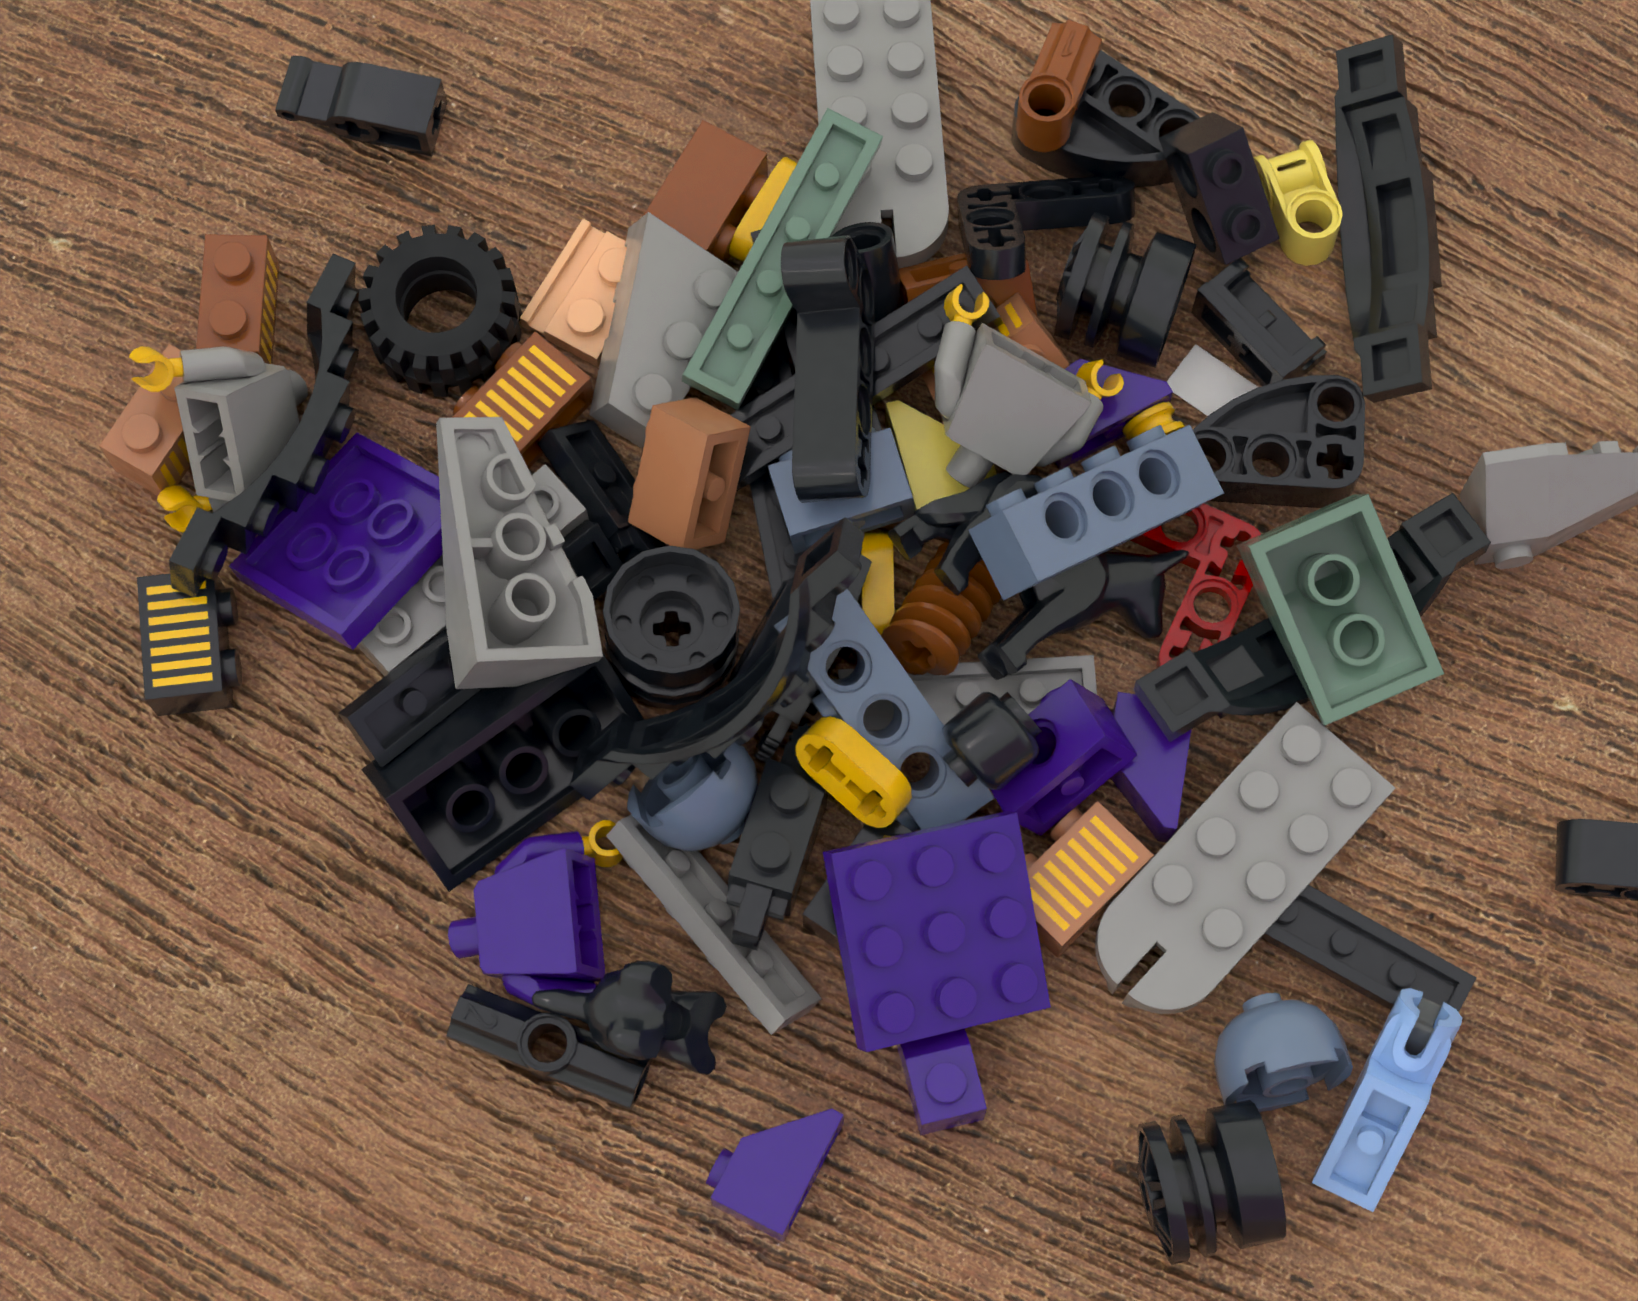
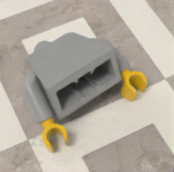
[934,284,1124,488]
[129,346,308,533]

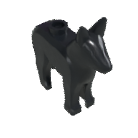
[888,471,1189,680]

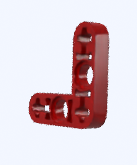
[1130,504,1261,669]

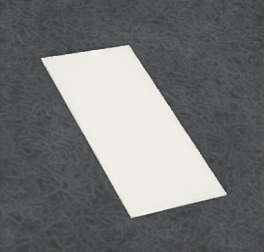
[1166,344,1258,416]

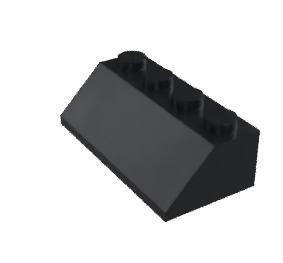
[361,652,644,892]

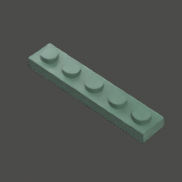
[682,108,883,410]

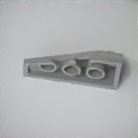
[436,417,603,689]
[1459,441,1638,569]

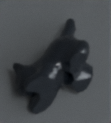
[531,960,727,1075]

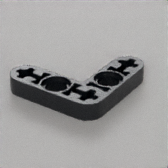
[957,176,1135,280]

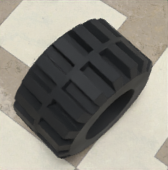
[359,224,522,397]

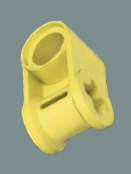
[1253,140,1343,266]

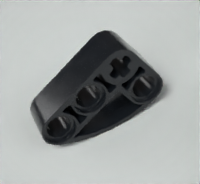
[1011,50,1200,187]
[1193,375,1365,508]

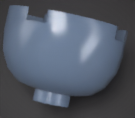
[627,742,758,852]
[1214,993,1353,1112]

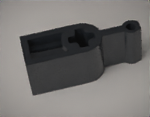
[275,56,447,157]

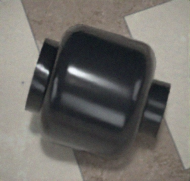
[942,692,1042,790]

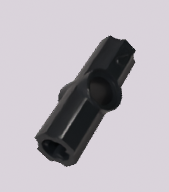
[446,984,653,1111]

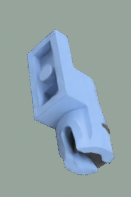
[1312,988,1462,1212]

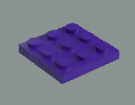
[229,432,443,650]
[823,811,1051,1052]

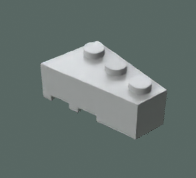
[589,212,738,448]

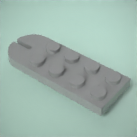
[810,0,949,268]
[1095,702,1395,1014]

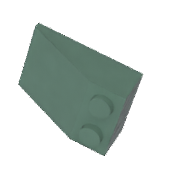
[1237,494,1444,726]

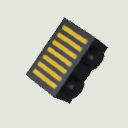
[137,573,242,716]

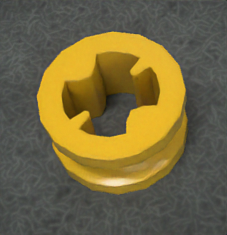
[1122,401,1185,440]

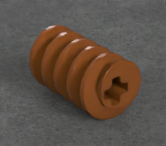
[881,542,1001,676]

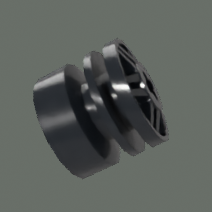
[1054,212,1197,368]
[603,546,740,710]
[1137,1100,1286,1265]

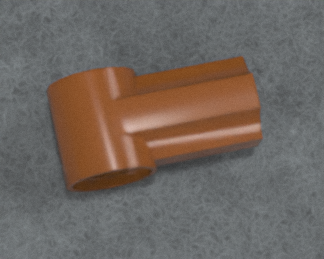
[1016,20,1102,152]

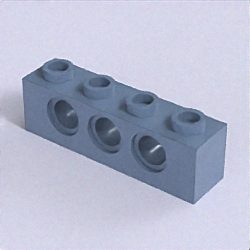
[968,425,1224,601]
[774,588,995,832]

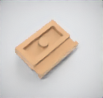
[520,219,627,368]

